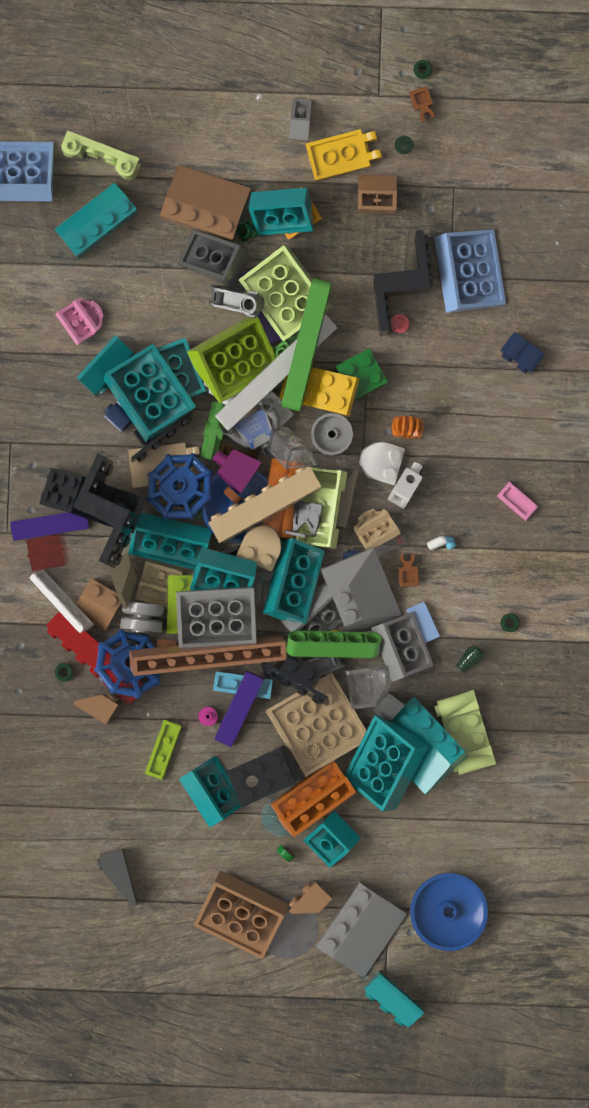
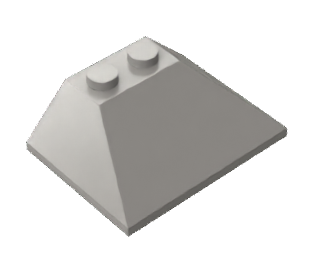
[320,547,401,632]

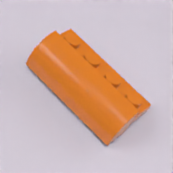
[262,458,308,539]
[270,761,356,837]

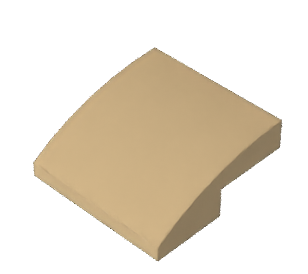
[135,560,183,608]

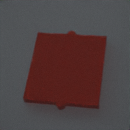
[26,534,65,571]

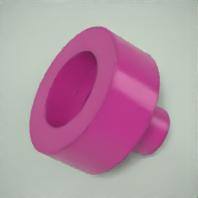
[199,707,218,726]

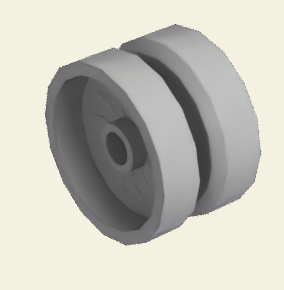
[311,413,353,456]
[120,602,165,633]

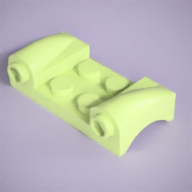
[62,130,141,180]
[296,467,347,548]
[434,690,496,775]

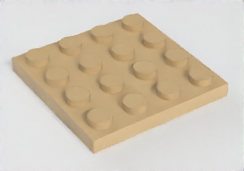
[266,672,366,777]

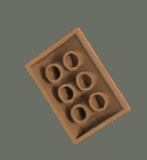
[160,165,251,243]
[193,870,289,959]

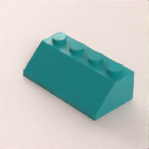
[55,183,138,259]
[128,512,212,570]
[263,538,325,624]

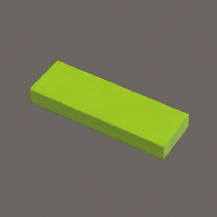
[145,719,182,780]

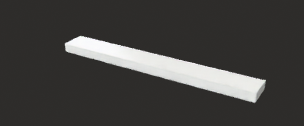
[215,314,337,430]

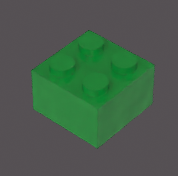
[335,348,387,402]

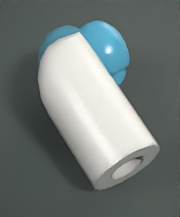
[427,536,457,551]

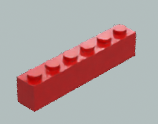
[46,611,144,704]

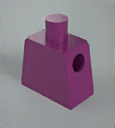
[212,449,261,494]

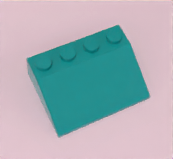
[103,344,196,442]
[390,697,468,795]
[344,715,429,812]

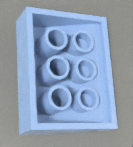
[0,141,54,201]
[434,229,506,313]

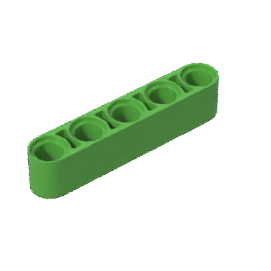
[286,630,382,658]

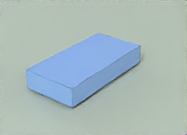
[406,602,440,643]

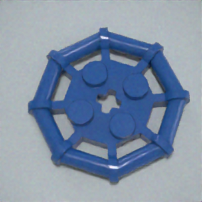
[146,453,213,520]
[94,629,161,699]

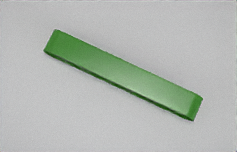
[281,278,332,412]

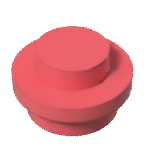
[391,314,409,333]

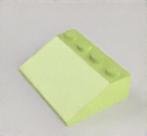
[239,245,332,342]

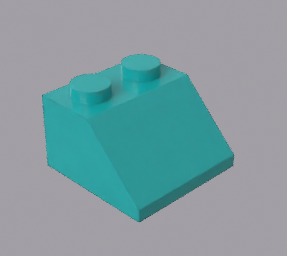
[303,811,361,868]

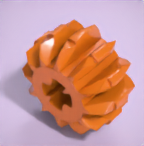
[391,416,424,439]

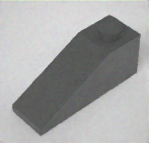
[373,692,404,721]
[97,848,138,907]

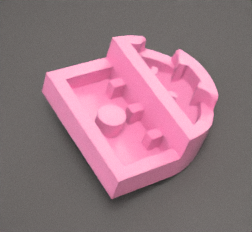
[55,298,103,346]

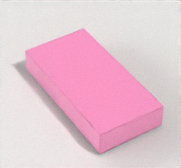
[497,481,538,521]

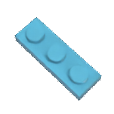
[213,671,273,699]

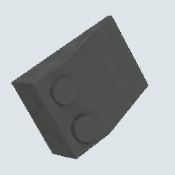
[178,230,249,288]

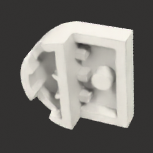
[359,442,405,485]

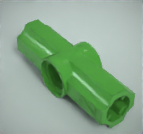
[200,401,226,461]

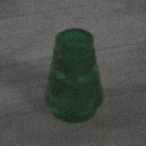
[395,135,414,155]
[456,644,484,673]

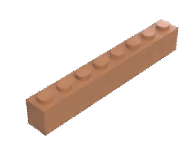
[129,635,286,676]

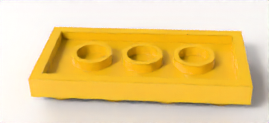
[279,367,360,416]

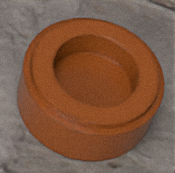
[223,487,242,504]

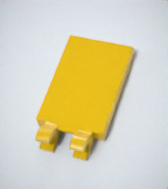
[306,129,382,182]

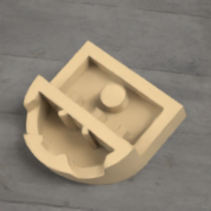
[354,509,401,550]
[236,524,281,572]

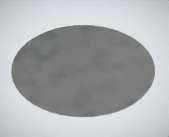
[267,897,318,959]

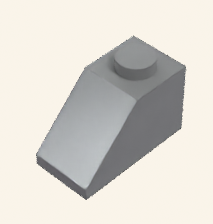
[289,98,312,140]

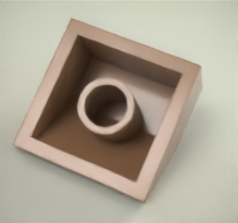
[76,578,122,631]
[73,693,120,725]

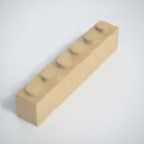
[208,466,322,544]

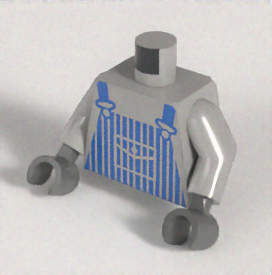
[220,398,280,456]

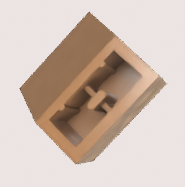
[357,175,397,214]
[289,880,332,914]

